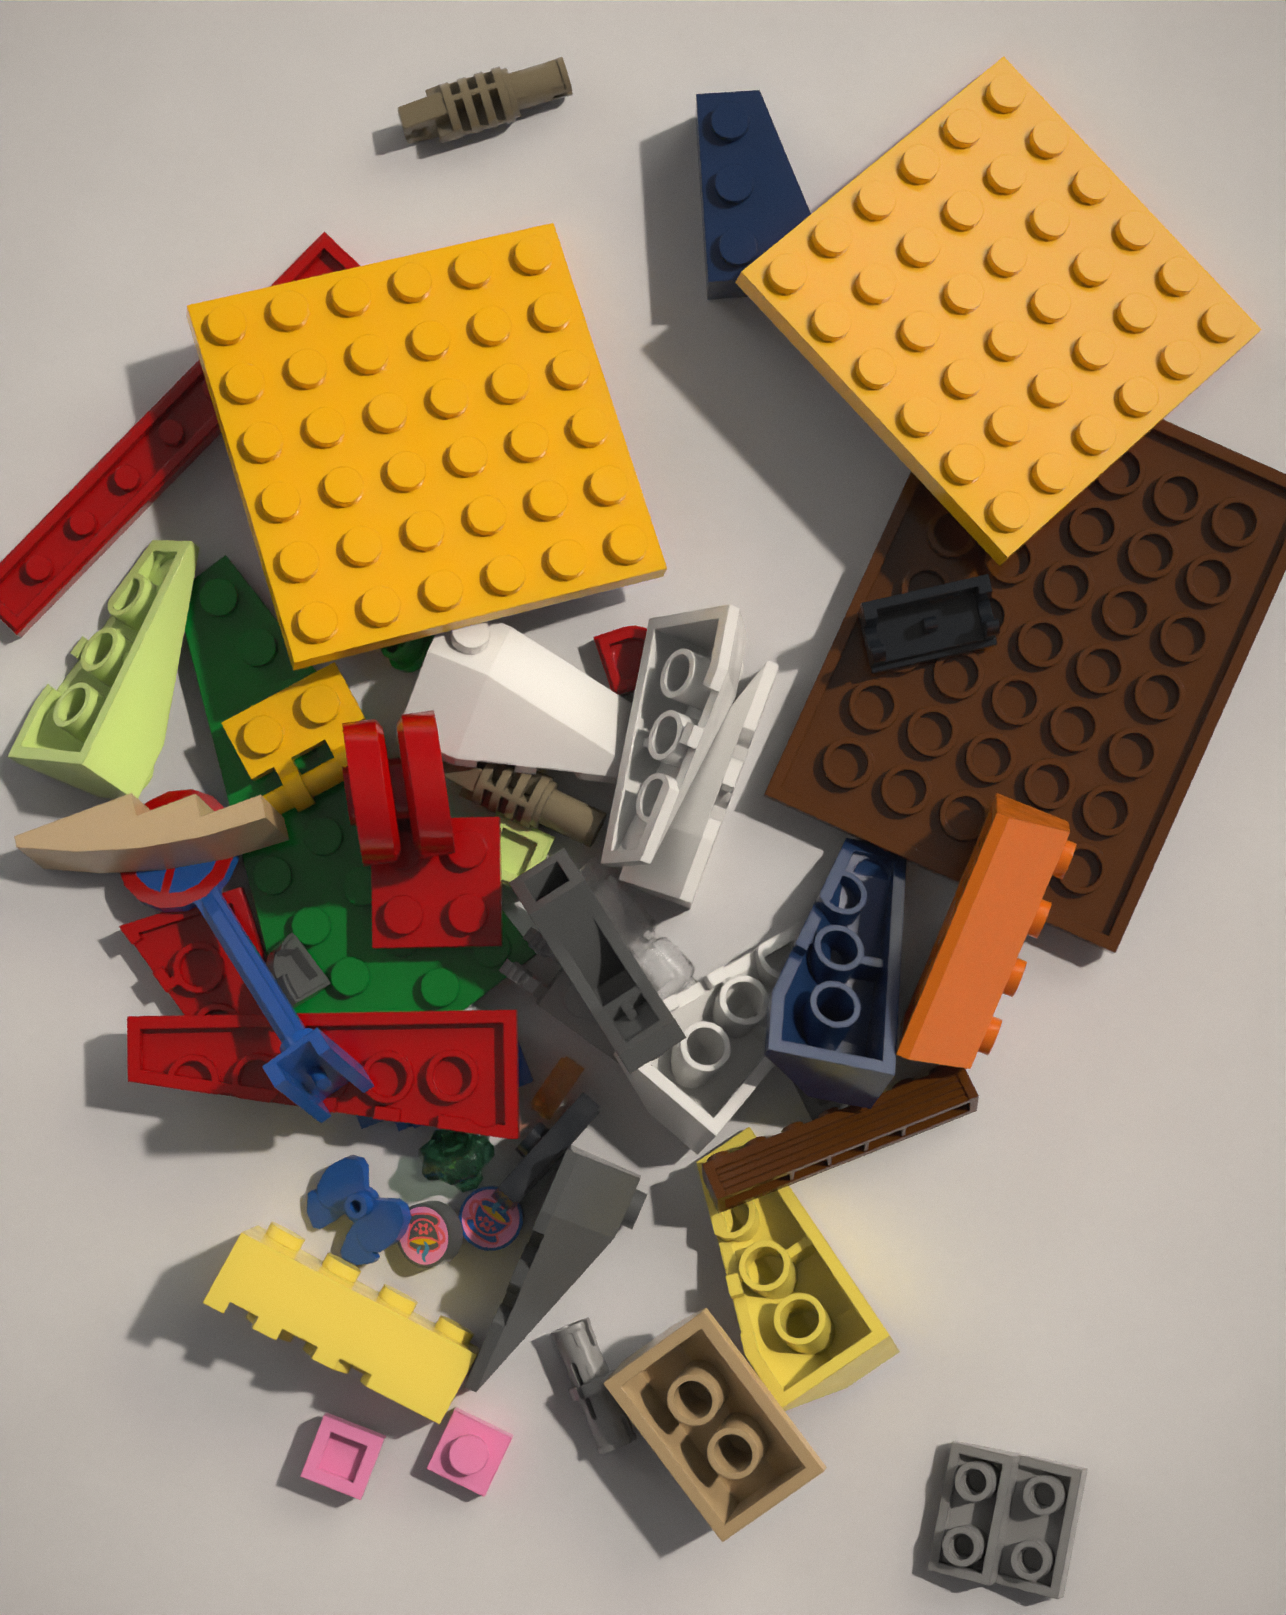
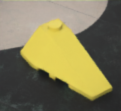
[696,1127,900,1411]

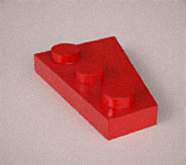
[119,887,267,1015]

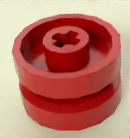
[342,710,455,867]

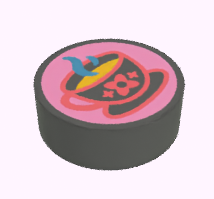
[398,1201,463,1268]

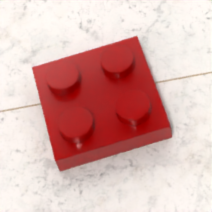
[371,817,503,949]

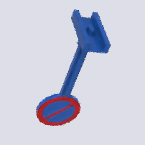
[120,789,374,1123]

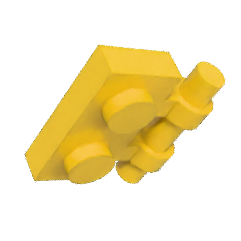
[221,662,366,815]

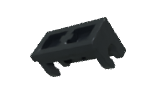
[857,574,1000,674]

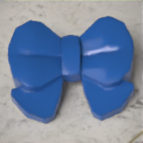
[307,1154,412,1265]

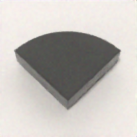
[266,932,331,1009]

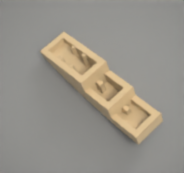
[14,793,289,873]

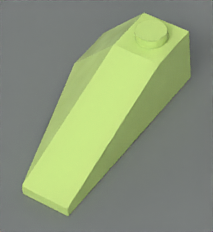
[8,540,200,799]

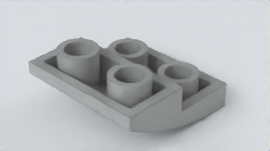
[927,1441,1088,1599]

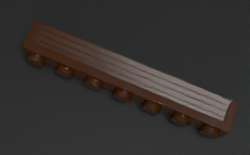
[702,1065,979,1214]

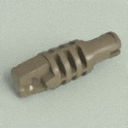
[398,57,573,144]
[442,760,607,848]

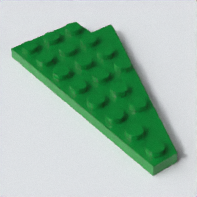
[185,555,537,1013]

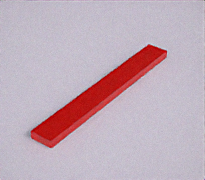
[0,232,360,638]

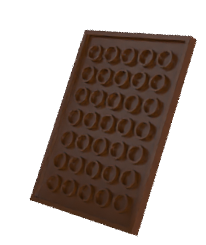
[764,419,1286,954]

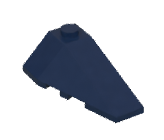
[764,838,907,1109]

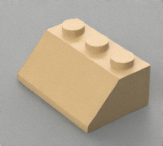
[603,1307,827,1542]

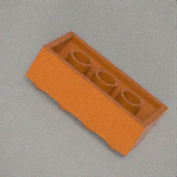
[896,793,1077,1069]

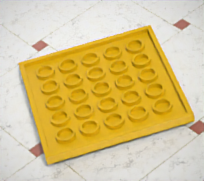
[735,56,1262,566]
[186,223,667,670]

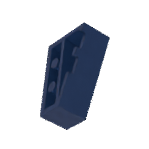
[695,90,811,300]

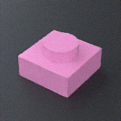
[426,1407,513,1497]
[300,1412,386,1500]

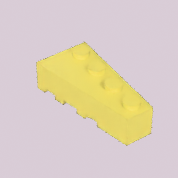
[203,1222,481,1424]

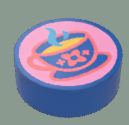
[459,1185,524,1251]

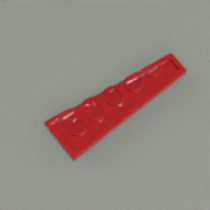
[127,1009,520,1139]

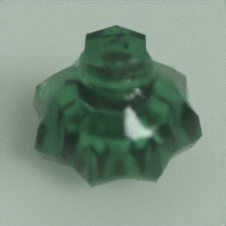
[418,1129,495,1193]

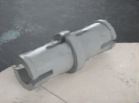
[550,1317,637,1454]

